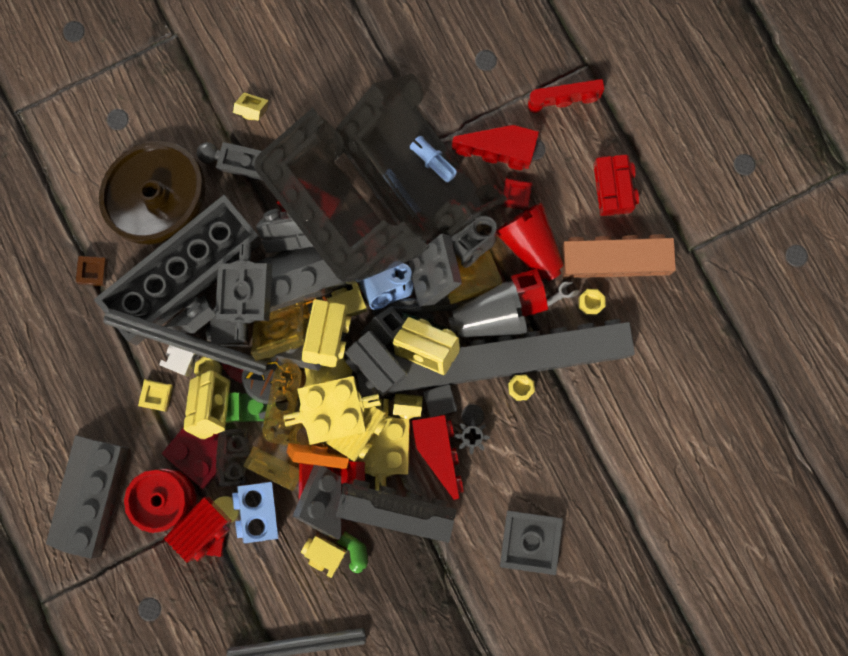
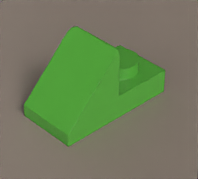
[226,392,272,422]

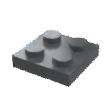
[408,234,462,310]
[499,511,563,575]

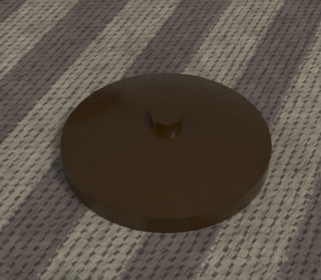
[99,141,205,244]

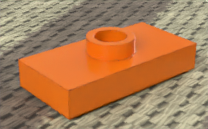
[286,443,349,469]

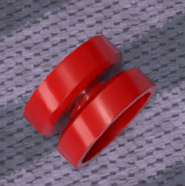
[124,468,196,533]

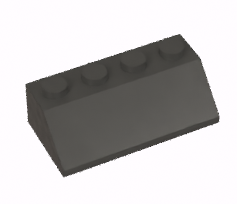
[254,230,360,314]
[46,435,129,559]

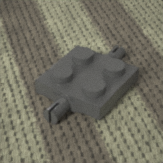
[215,244,273,340]

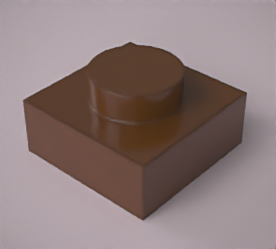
[76,256,108,286]

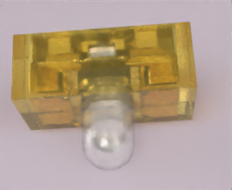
[244,441,299,491]

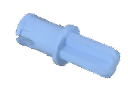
[410,136,457,182]

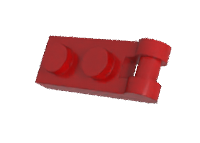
[527,79,604,113]

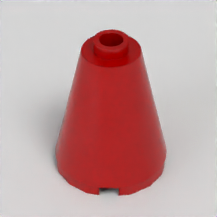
[497,203,564,281]

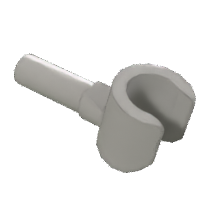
[547,281,579,307]

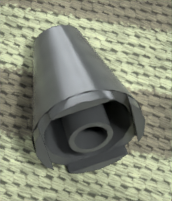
[448,280,527,337]

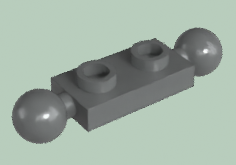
[197,142,296,182]

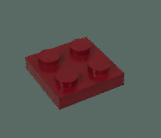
[161,427,241,489]

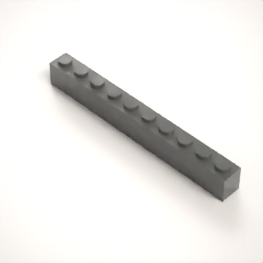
[357,319,635,397]

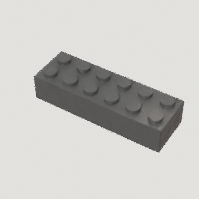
[94,195,262,346]

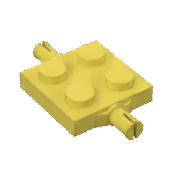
[283,376,381,445]
[357,399,410,494]

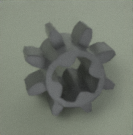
[455,419,490,454]

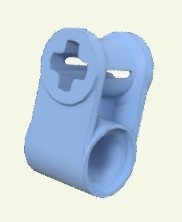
[359,263,414,310]

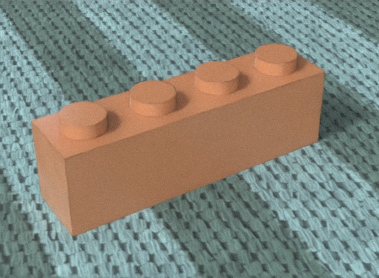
[561,234,676,279]

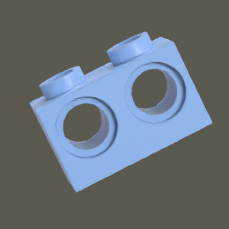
[232,482,278,543]

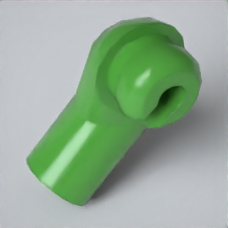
[338,531,368,573]

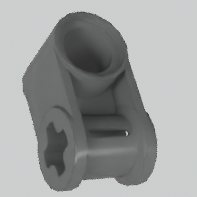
[451,216,497,268]

